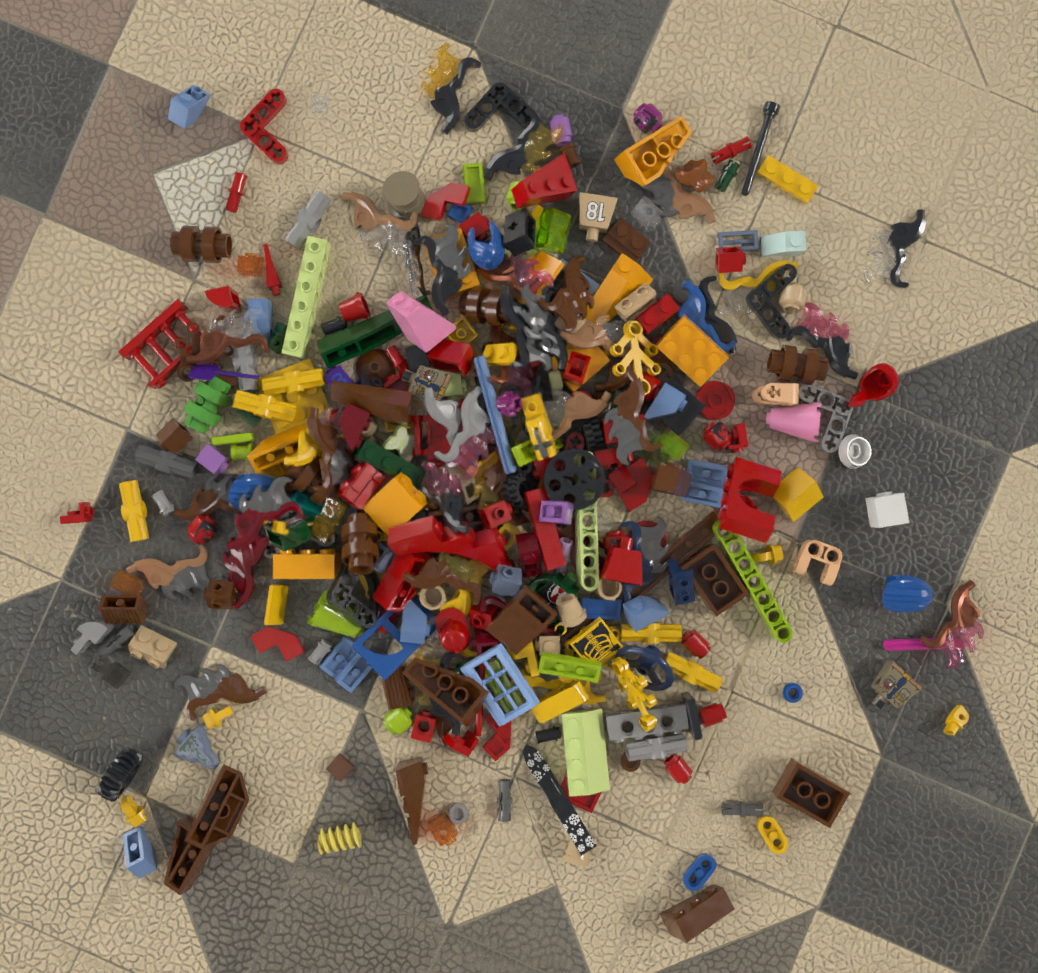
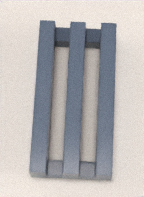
[717,230,759,252]

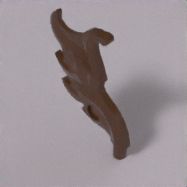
[537,255,594,332]

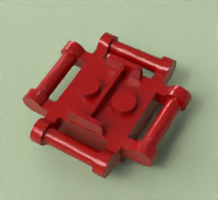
[411,398,484,471]

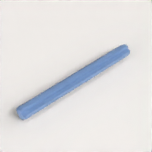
[474,356,516,474]

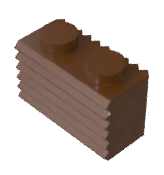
[98,595,148,624]
[381,663,416,710]

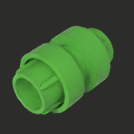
[184,375,232,434]

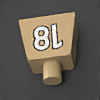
[579,192,617,242]

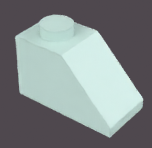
[760,231,806,257]

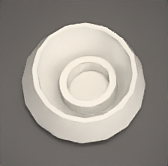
[838,434,871,469]

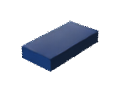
[581,598,622,620]

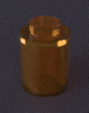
[110,569,144,595]

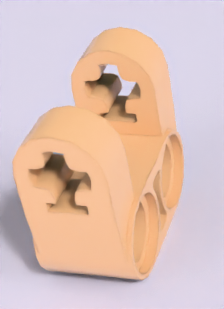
[752,383,799,407]
[792,540,842,586]

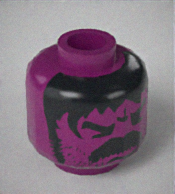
[633,103,663,134]

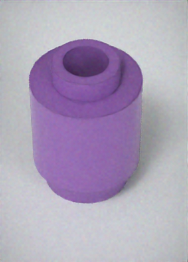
[549,114,573,147]

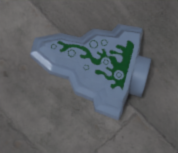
[173,724,220,770]

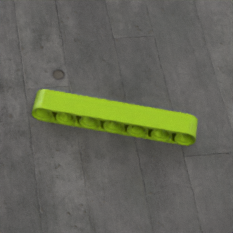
[712,520,793,643]

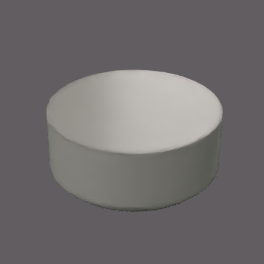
[448,802,468,824]

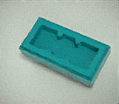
[291,491,333,521]

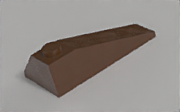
[331,381,412,427]
[402,658,489,727]

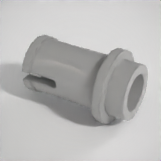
[151,490,175,517]
[308,639,332,665]

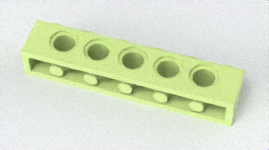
[282,236,331,360]

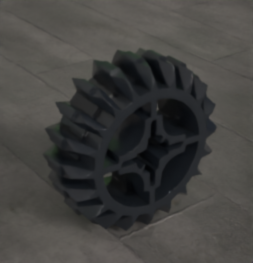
[97,747,143,802]

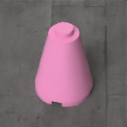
[766,402,821,442]

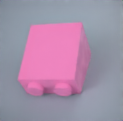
[386,291,457,353]

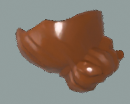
[675,159,715,193]

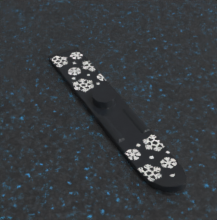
[523,745,597,856]

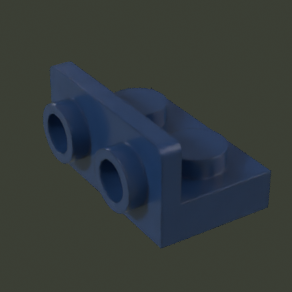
[667,558,695,606]

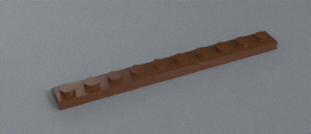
[560,511,722,654]

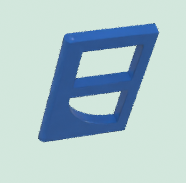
[351,595,436,680]

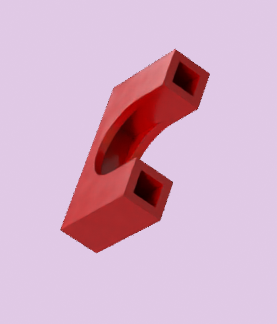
[718,457,782,543]

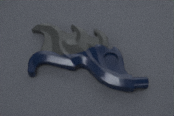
[621,516,669,603]

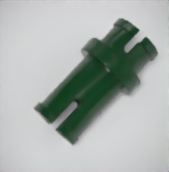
[714,160,740,193]

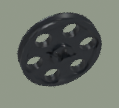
[544,449,605,510]

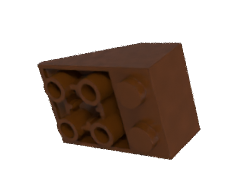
[486,583,558,655]

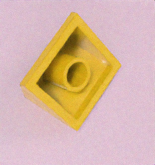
[773,467,823,522]

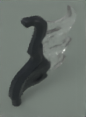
[864,209,927,288]
[402,217,431,297]

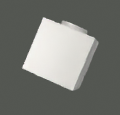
[865,491,909,528]

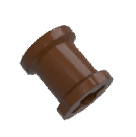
[558,143,582,169]

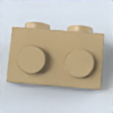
[614,282,657,324]
[128,625,177,669]

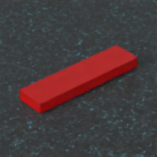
[524,487,566,571]

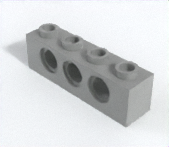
[604,702,689,743]

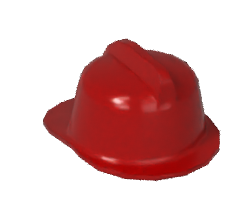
[436,608,471,654]

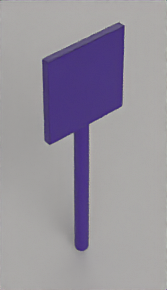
[188,363,259,381]

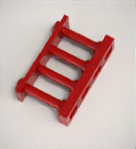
[118,299,209,389]

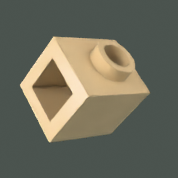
[535,632,560,656]

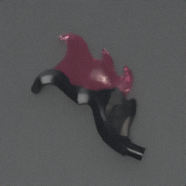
[786,302,858,380]
[416,461,471,534]

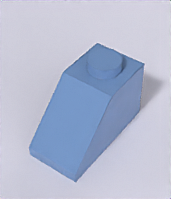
[247,298,273,340]
[644,382,687,420]
[623,595,670,632]
[400,600,430,644]
[123,826,157,878]

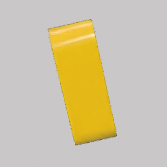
[531,679,589,723]

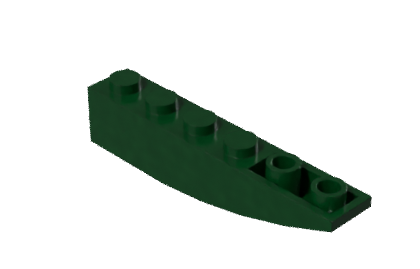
[316,294,433,369]
[353,437,446,495]

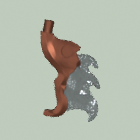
[186,308,268,365]

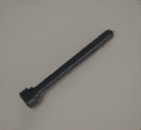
[742,101,781,196]

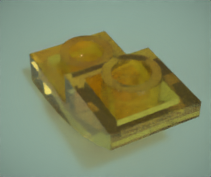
[310,496,347,543]

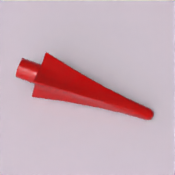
[263,243,283,296]

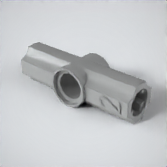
[285,190,332,250]
[232,332,258,394]
[625,734,688,762]

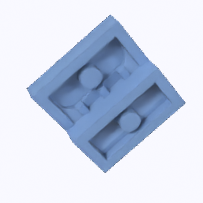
[681,459,728,508]
[319,635,372,693]

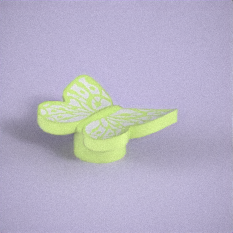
[382,425,414,462]

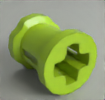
[231,443,254,462]

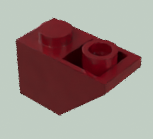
[339,403,372,453]
[515,531,542,578]

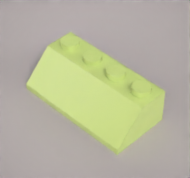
[562,708,610,797]

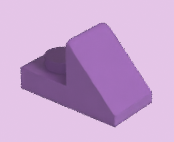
[539,501,573,525]

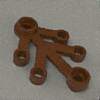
[175,315,234,382]

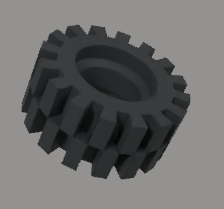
[580,416,605,453]
[501,473,536,511]

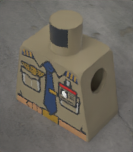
[401,366,453,403]
[871,660,922,711]

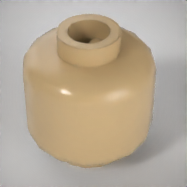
[779,282,807,314]

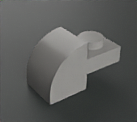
[70,620,115,655]

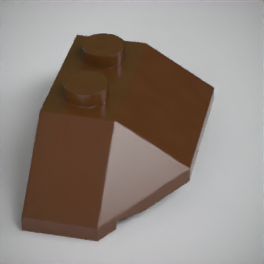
[185,764,249,850]

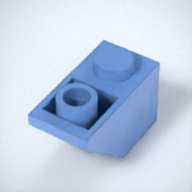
[168,85,211,129]

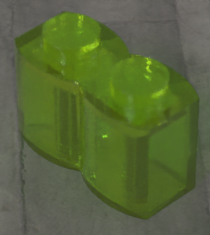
[536,208,571,254]

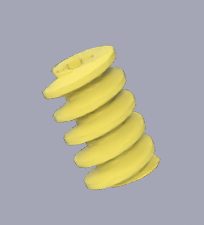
[318,822,362,855]

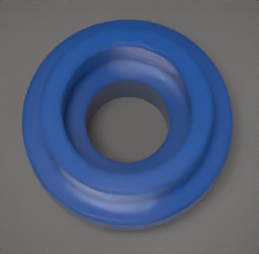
[782,683,803,703]

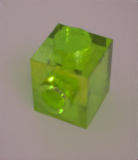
[657,431,690,462]

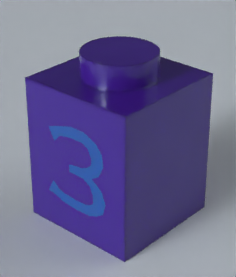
[324,365,355,386]

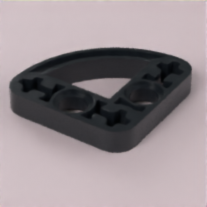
[326,563,381,629]

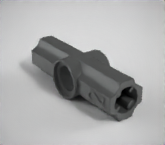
[135,445,198,479]

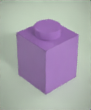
[195,444,231,475]

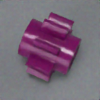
[497,391,522,417]

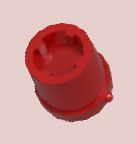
[339,292,370,322]

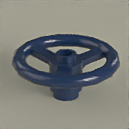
[615,645,674,691]

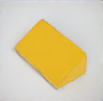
[264,584,289,625]

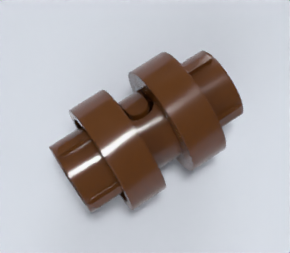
[170,225,233,263]
[459,287,519,327]
[767,345,829,385]
[285,459,341,507]
[341,513,379,575]

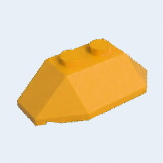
[247,424,322,477]

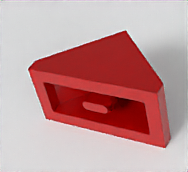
[562,351,591,387]

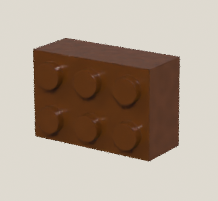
[680,543,749,617]
[772,758,850,828]

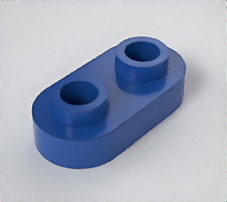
[682,853,716,891]

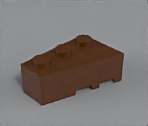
[164,816,215,895]
[659,884,735,943]

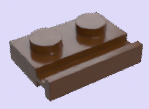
[602,218,651,262]

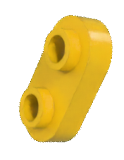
[757,815,788,854]

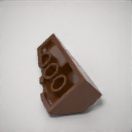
[395,757,429,845]

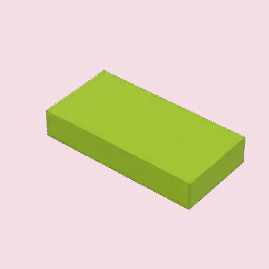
[463,163,486,205]
[211,433,256,446]

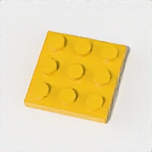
[257,358,331,434]

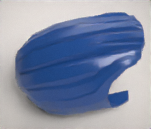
[468,222,505,270]
[229,473,274,510]
[882,575,933,612]

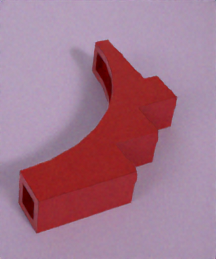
[388,515,515,571]

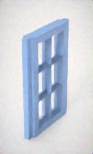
[460,643,540,726]

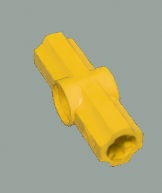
[262,368,325,396]
[232,390,297,423]
[119,480,149,542]
[620,622,682,644]
[664,651,723,693]

